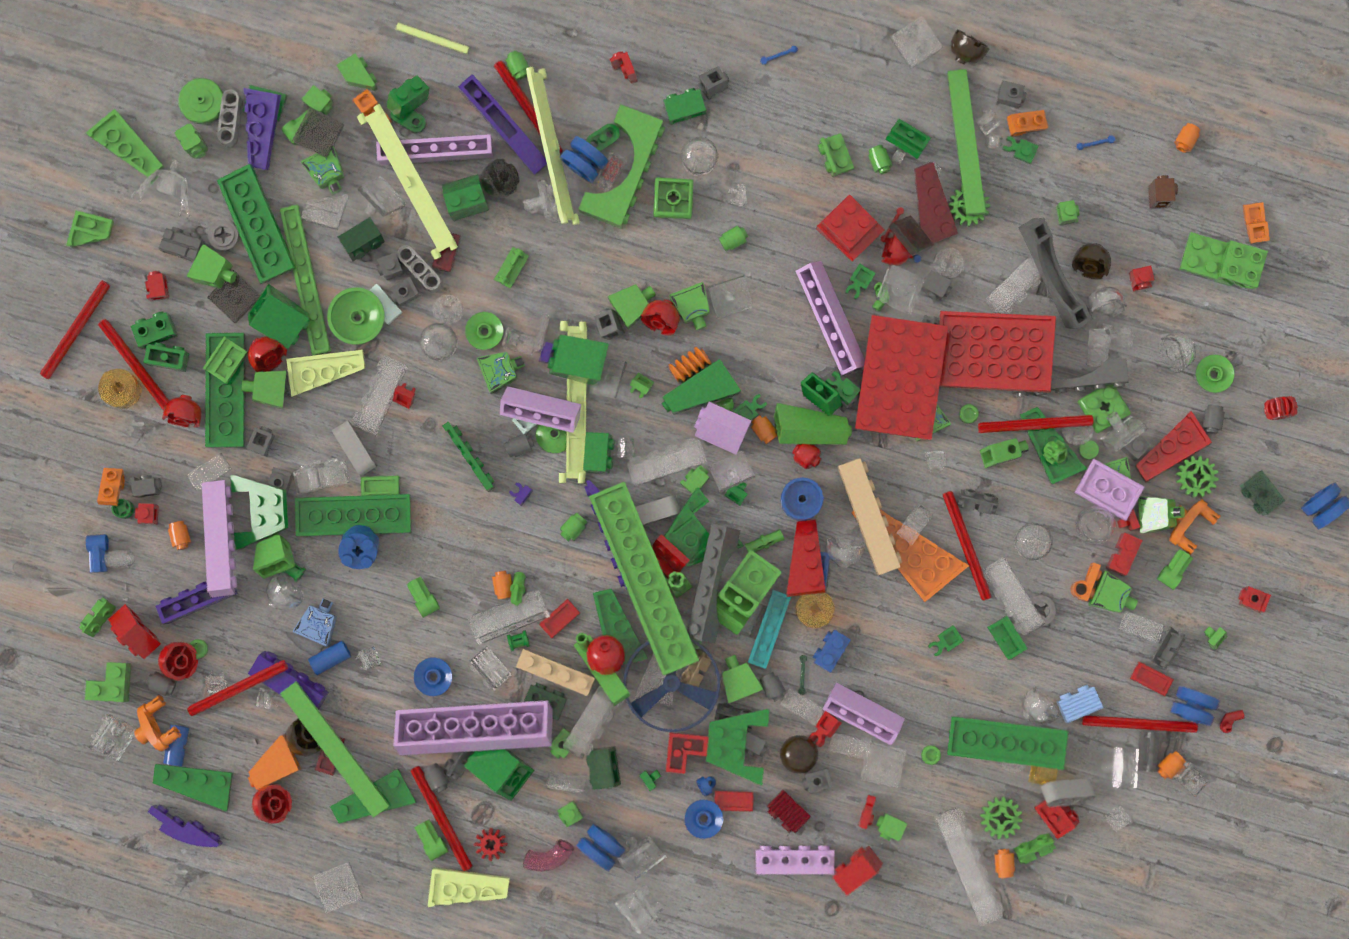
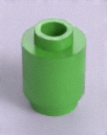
[505,51,529,80]
[868,145,893,175]
[719,225,748,251]
[560,513,588,542]

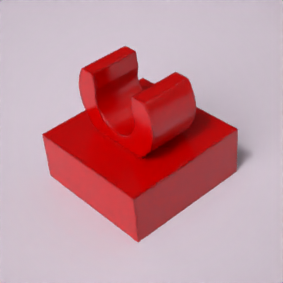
[392,383,416,409]
[1117,509,1140,531]

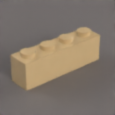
[516,649,596,696]

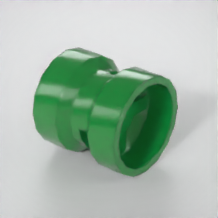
[111,499,135,519]

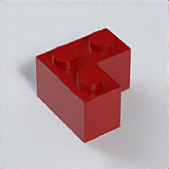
[108,604,161,659]
[666,732,708,774]
[832,846,883,896]

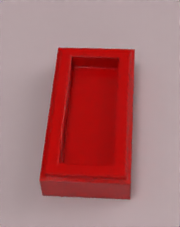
[539,599,580,639]
[1130,661,1174,697]
[714,791,753,812]

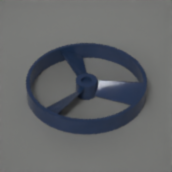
[623,638,721,732]

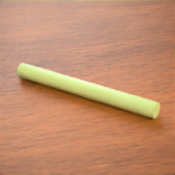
[396,23,469,54]

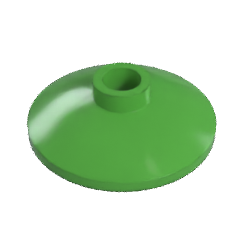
[465,312,503,350]
[1196,355,1235,393]
[536,424,566,453]

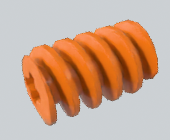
[668,347,712,385]

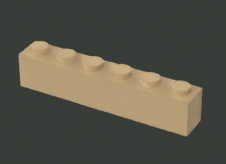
[838,458,902,576]

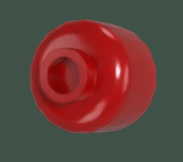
[792,444,822,469]

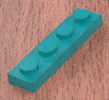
[748,590,791,669]

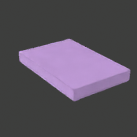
[1074,459,1145,521]

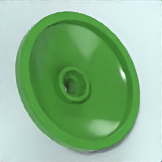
[327,287,385,345]

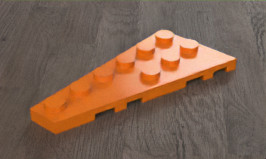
[851,509,969,602]

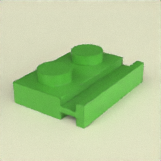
[203,337,248,384]

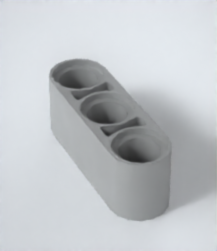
[217,90,242,148]
[397,245,442,293]
[332,420,377,477]
[635,495,680,525]
[1041,778,1097,807]

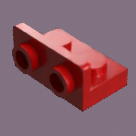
[610,51,638,84]
[652,534,690,579]
[1034,800,1080,839]

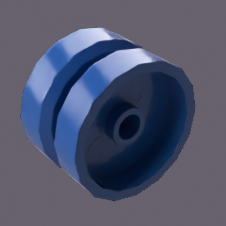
[560,136,609,183]
[780,477,824,521]
[1301,482,1349,529]
[1170,686,1220,726]
[576,823,626,872]

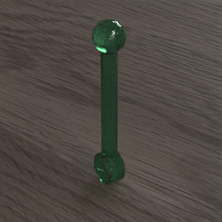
[798,655,807,695]

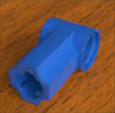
[86,534,109,573]

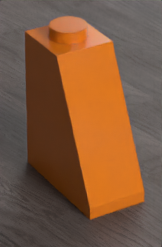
[248,734,302,790]

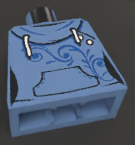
[293,598,337,647]

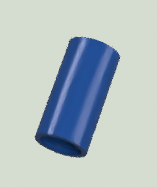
[308,640,351,676]
[163,725,189,766]

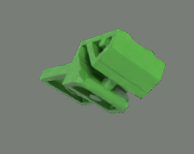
[1179,232,1268,289]
[716,549,782,635]

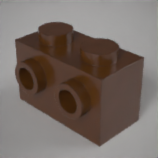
[1148,175,1178,209]

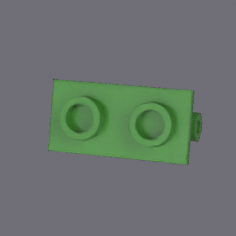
[494,247,529,289]
[79,597,116,637]
[1013,833,1056,864]

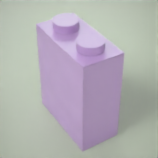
[694,402,751,455]

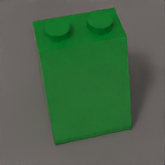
[442,174,489,221]
[248,283,310,349]
[547,335,609,385]
[464,749,535,801]

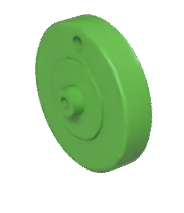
[178,78,223,124]

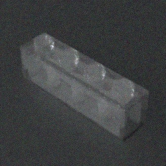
[984,255,1041,314]
[352,356,408,436]
[626,438,707,487]
[983,557,1046,636]
[467,590,550,645]
[563,685,621,759]

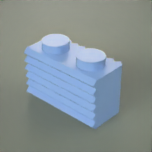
[1056,684,1103,723]

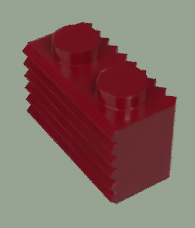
[767,789,811,833]

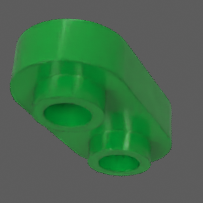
[390,110,426,133]
[585,124,620,152]

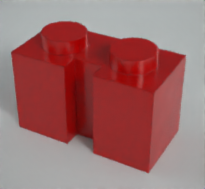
[1106,532,1143,576]

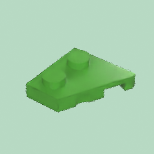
[66,210,114,247]

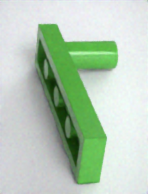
[574,633,631,706]

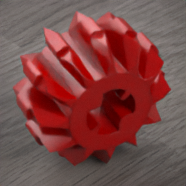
[1264,396,1298,420]
[474,827,508,861]

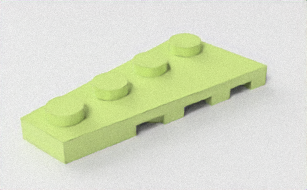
[286,350,365,397]
[428,867,510,907]

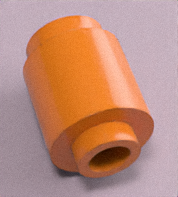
[1174,123,1200,153]
[751,415,777,444]
[168,521,191,550]
[492,570,512,599]
[1157,751,1186,780]
[994,849,1015,878]

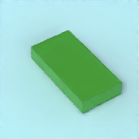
[361,476,400,496]

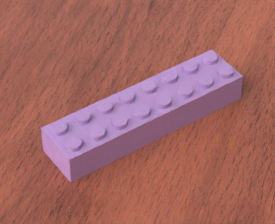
[394,701,553,755]

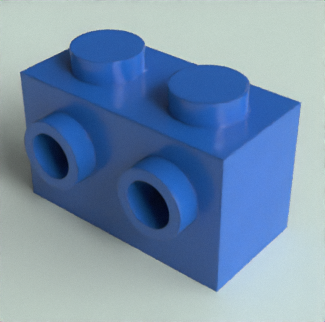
[813,630,851,673]

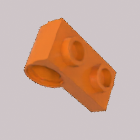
[1007,110,1048,137]
[97,468,125,506]
[1070,562,1102,602]

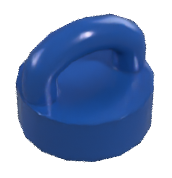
[696,776,716,796]

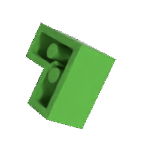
[85,662,131,702]

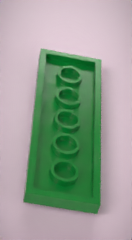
[217,164,296,284]
[205,333,245,448]
[295,494,412,537]
[947,716,1069,770]

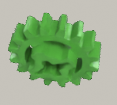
[948,186,991,227]
[1175,456,1219,498]
[980,797,1023,839]

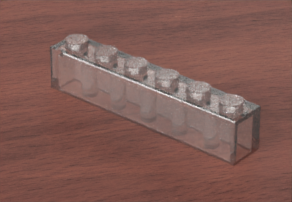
[934,807,1004,927]

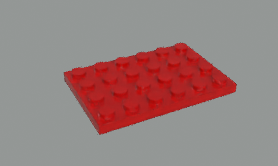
[939,311,1056,393]
[855,315,948,441]

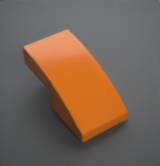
[353,89,392,123]
[1243,202,1270,243]

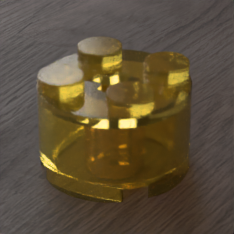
[98,369,142,409]
[795,593,835,629]

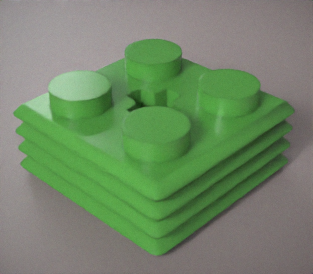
[654,178,693,219]
[1078,385,1131,433]

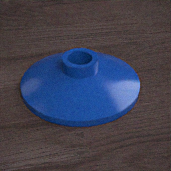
[414,658,452,696]
[684,799,723,839]

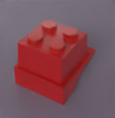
[816,194,885,262]

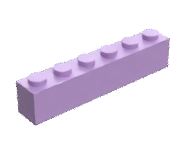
[376,134,493,165]
[796,261,865,376]
[202,480,237,597]

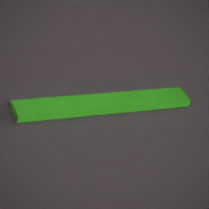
[947,69,985,216]
[279,205,332,356]
[280,681,390,818]

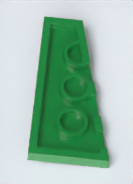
[1019,407,1087,485]
[593,589,648,666]
[153,764,233,811]
[330,769,417,823]

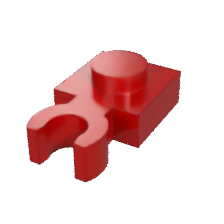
[809,711,842,747]
[858,795,876,829]

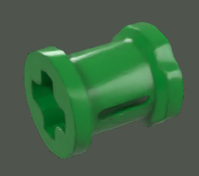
[282,563,306,582]
[507,630,530,652]

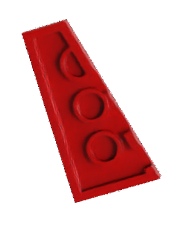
[1135,411,1212,483]
[787,519,826,597]

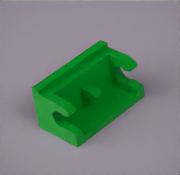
[987,616,1028,660]

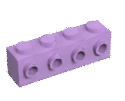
[500,386,581,433]
[823,683,905,745]
[756,846,834,874]

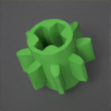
[1043,440,1068,465]

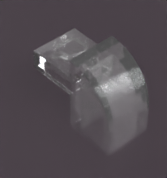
[896,503,933,545]

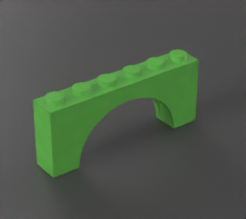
[578,104,665,229]

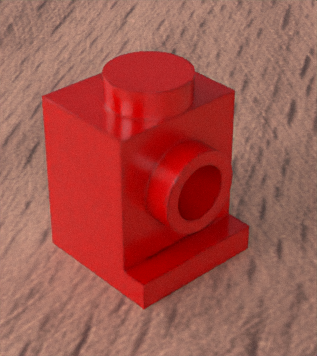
[1129,265,1155,291]
[145,271,169,301]
[135,503,159,525]
[1238,586,1271,613]

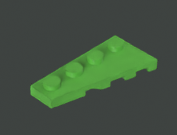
[86,109,164,179]

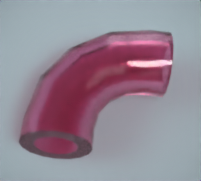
[523,839,574,872]

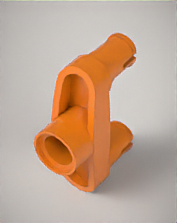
[1169,499,1221,555]
[134,695,181,752]

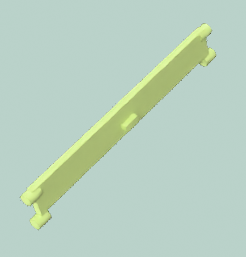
[526,67,580,225]
[356,104,458,260]
[559,321,587,484]

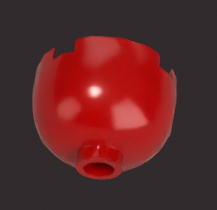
[881,227,916,266]
[641,299,680,336]
[248,336,287,372]
[162,395,202,428]
[586,635,625,675]
[158,642,198,681]
[252,785,292,824]

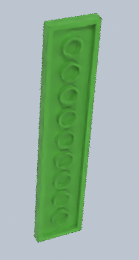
[589,482,699,676]

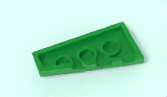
[442,421,495,492]

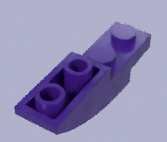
[148,804,223,847]

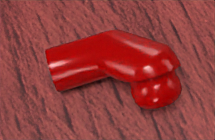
[1220,710,1245,733]

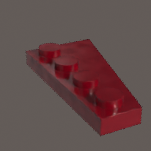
[914,162,958,247]

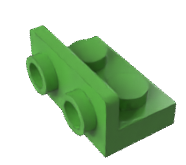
[818,133,854,177]

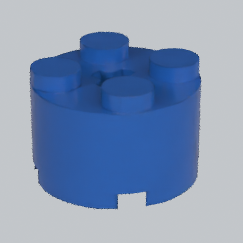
[338,525,380,569]

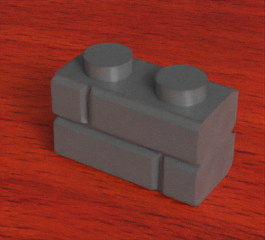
[159,227,205,262]

